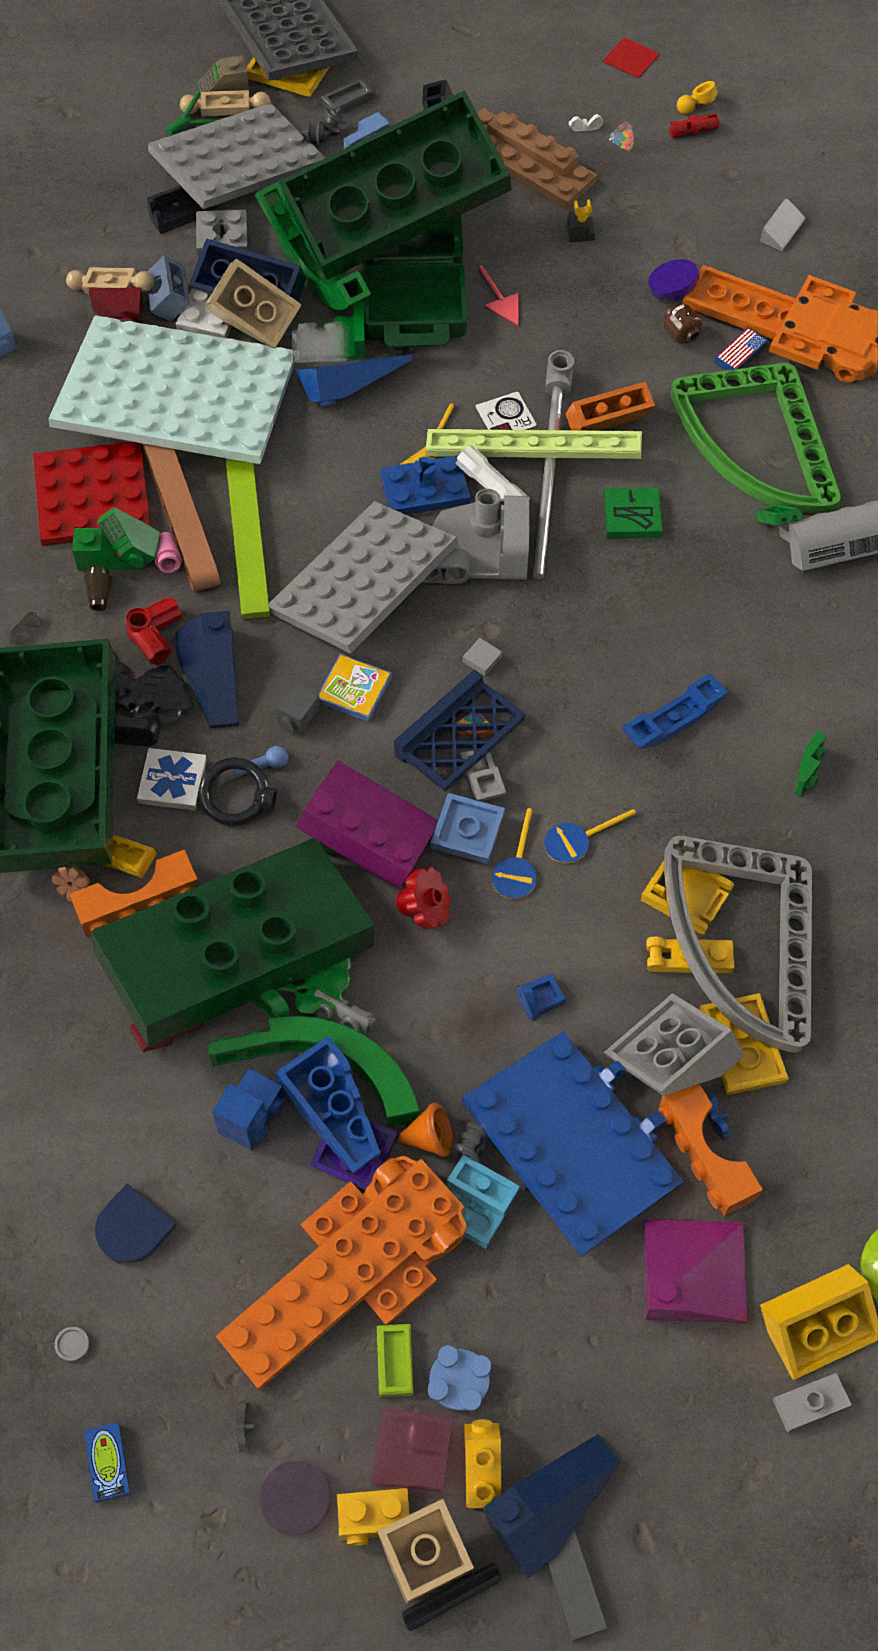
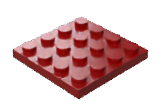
[33,441,151,546]

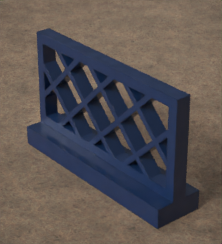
[394,669,525,792]

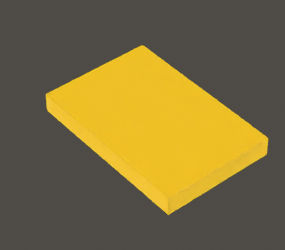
[699,993,788,1096]

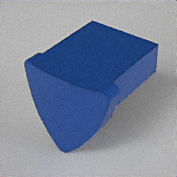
[516,973,566,1020]

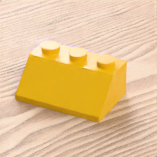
[760,1264,878,1380]

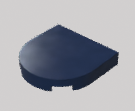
[95,1183,177,1263]

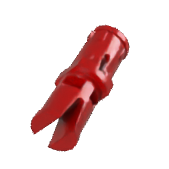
[668,113,719,138]

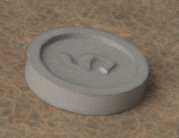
[54,1327,89,1362]

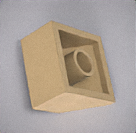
[377,1499,474,1604]

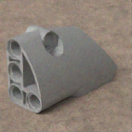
[421,489,529,584]

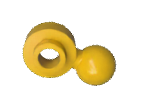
[676,81,718,115]

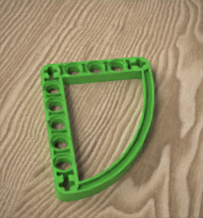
[671,363,841,514]

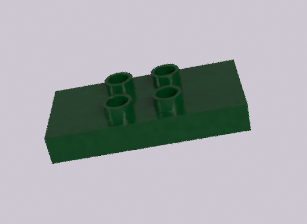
[279,90,512,280]
[91,838,375,1047]

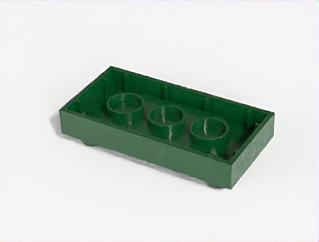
[0,639,116,873]

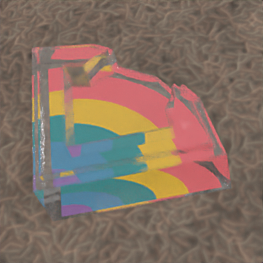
[610,121,634,152]

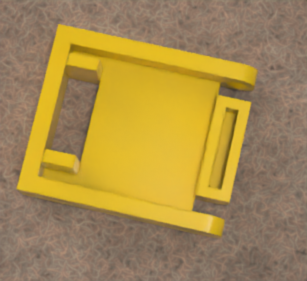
[641,853,734,934]

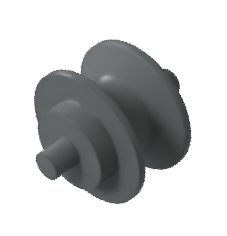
[319,107,346,134]
[299,120,329,146]

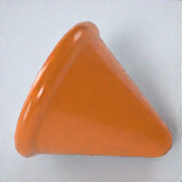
[398,1102,453,1157]

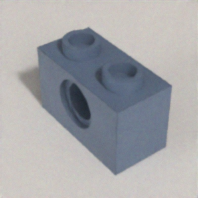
[147,256,190,322]

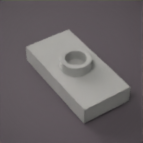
[773,1373,852,1433]

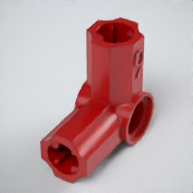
[126,596,182,665]

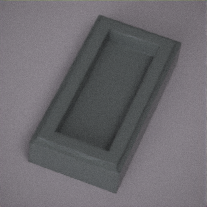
[321,78,374,114]

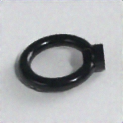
[199,757,277,826]

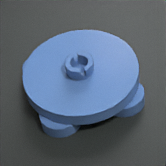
[428,1345,491,1411]

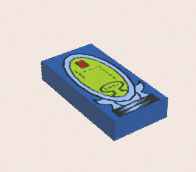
[84,1422,131,1503]

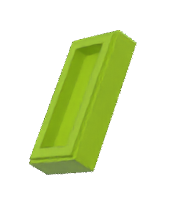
[377,1324,414,1397]

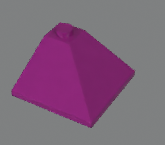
[644,1219,747,1323]

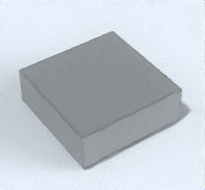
[462,638,502,676]

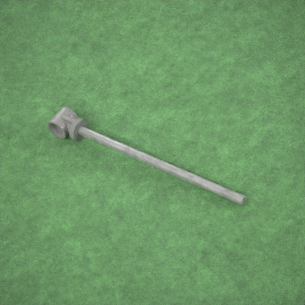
[533,350,574,579]

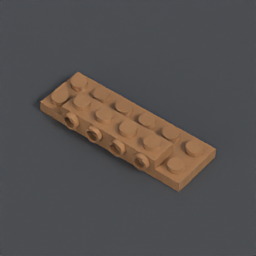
[477,108,597,209]

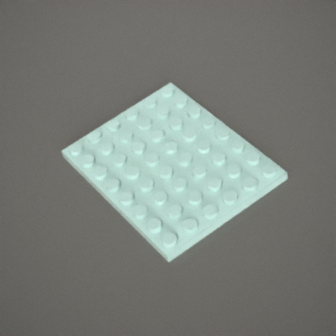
[49,315,297,464]

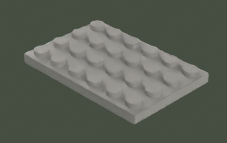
[148,104,326,209]
[268,501,459,654]

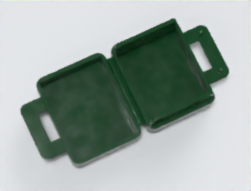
[362,215,468,348]

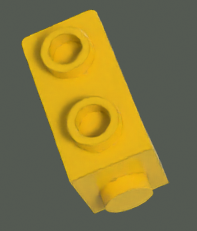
[464,1419,501,1508]

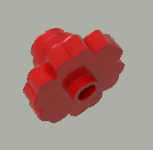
[396,867,451,930]

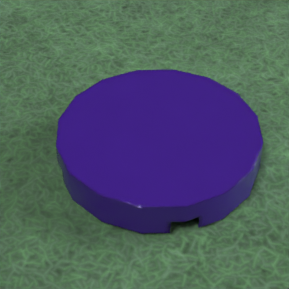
[648,259,700,300]

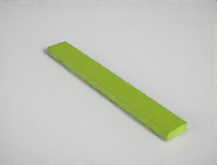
[226,458,270,620]

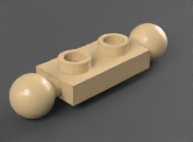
[180,90,271,116]
[66,267,154,294]

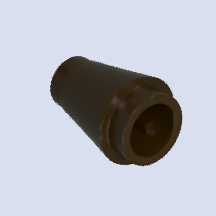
[84,567,112,611]

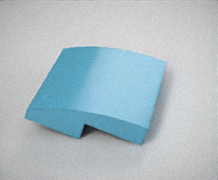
[446,1154,520,1249]

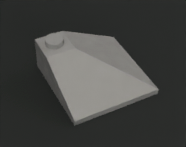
[604,993,744,1096]

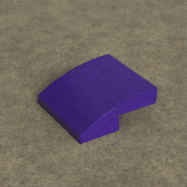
[310,1119,399,1190]

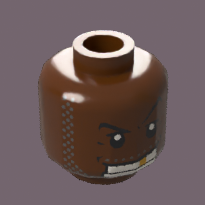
[664,304,702,344]

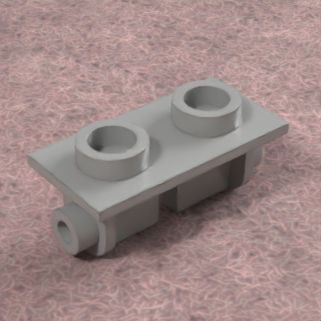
[310,990,376,1035]

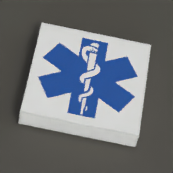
[137,748,207,811]

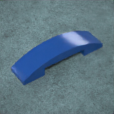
[622,673,728,749]

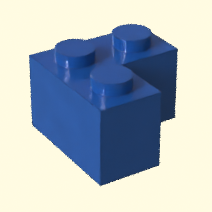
[212,1069,286,1151]

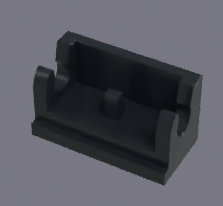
[147,185,204,234]

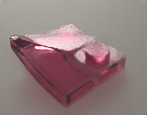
[370,1407,452,1493]

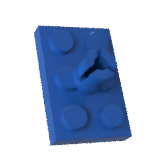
[380,455,470,515]

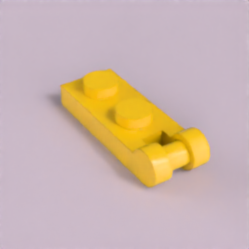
[646,936,734,973]

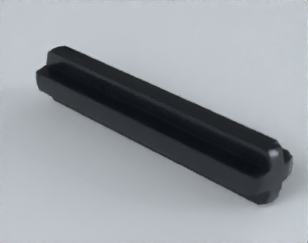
[402,1562,502,1631]

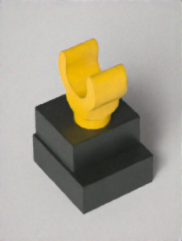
[567,199,595,242]

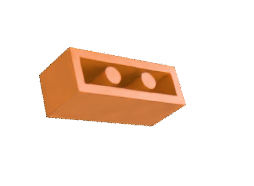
[565,381,655,431]

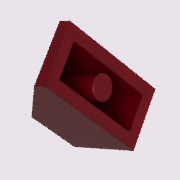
[89,287,144,324]

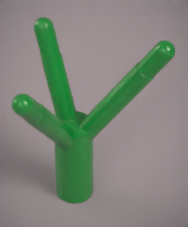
[166,91,220,136]

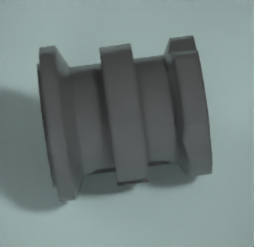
[450,1122,491,1163]

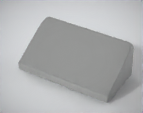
[760,198,806,251]

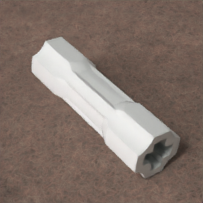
[456,445,530,500]

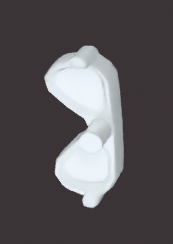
[569,114,603,132]

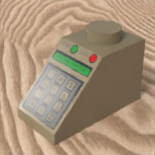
[198,55,249,92]

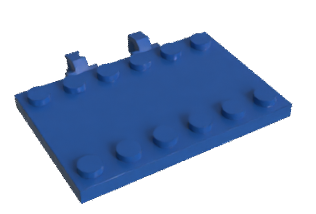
[462,1031,684,1258]

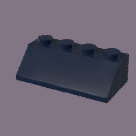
[189,238,307,302]

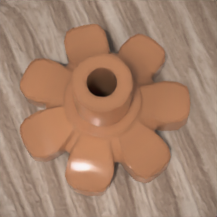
[52,866,90,902]

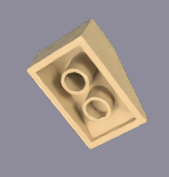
[204,259,302,349]

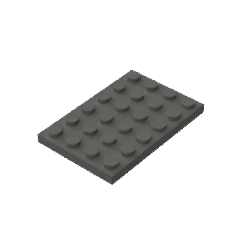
[220,0,358,81]

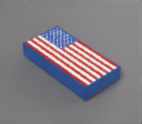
[715,327,768,370]

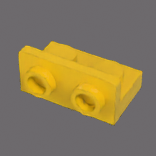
[337,1488,409,1546]

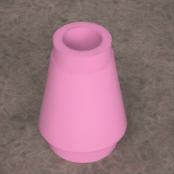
[155,532,183,573]

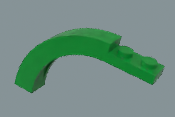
[255,182,371,310]
[207,1016,419,1128]

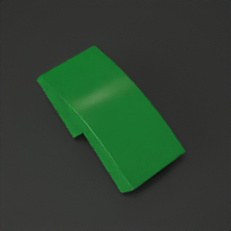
[795,730,827,797]

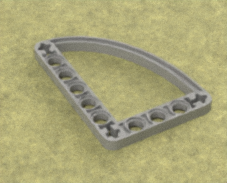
[664,836,812,1053]

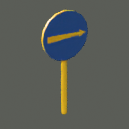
[492,808,536,899]
[544,809,636,864]

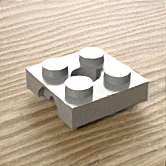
[196,209,248,258]

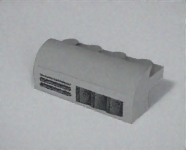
[779,501,878,571]

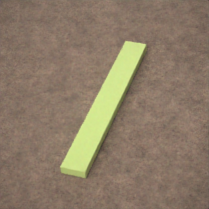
[426,429,642,459]

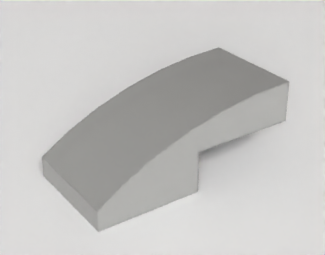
[460,748,506,801]

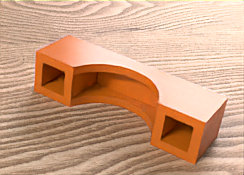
[69,850,199,937]
[658,1084,763,1217]

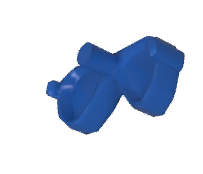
[708,1095,732,1139]

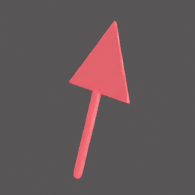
[479,265,518,326]

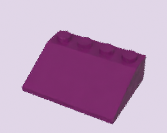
[295,760,438,889]

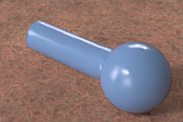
[234,746,289,777]

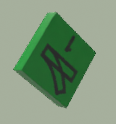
[603,487,662,539]

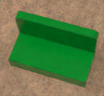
[334,301,365,359]

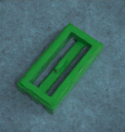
[755,505,803,526]

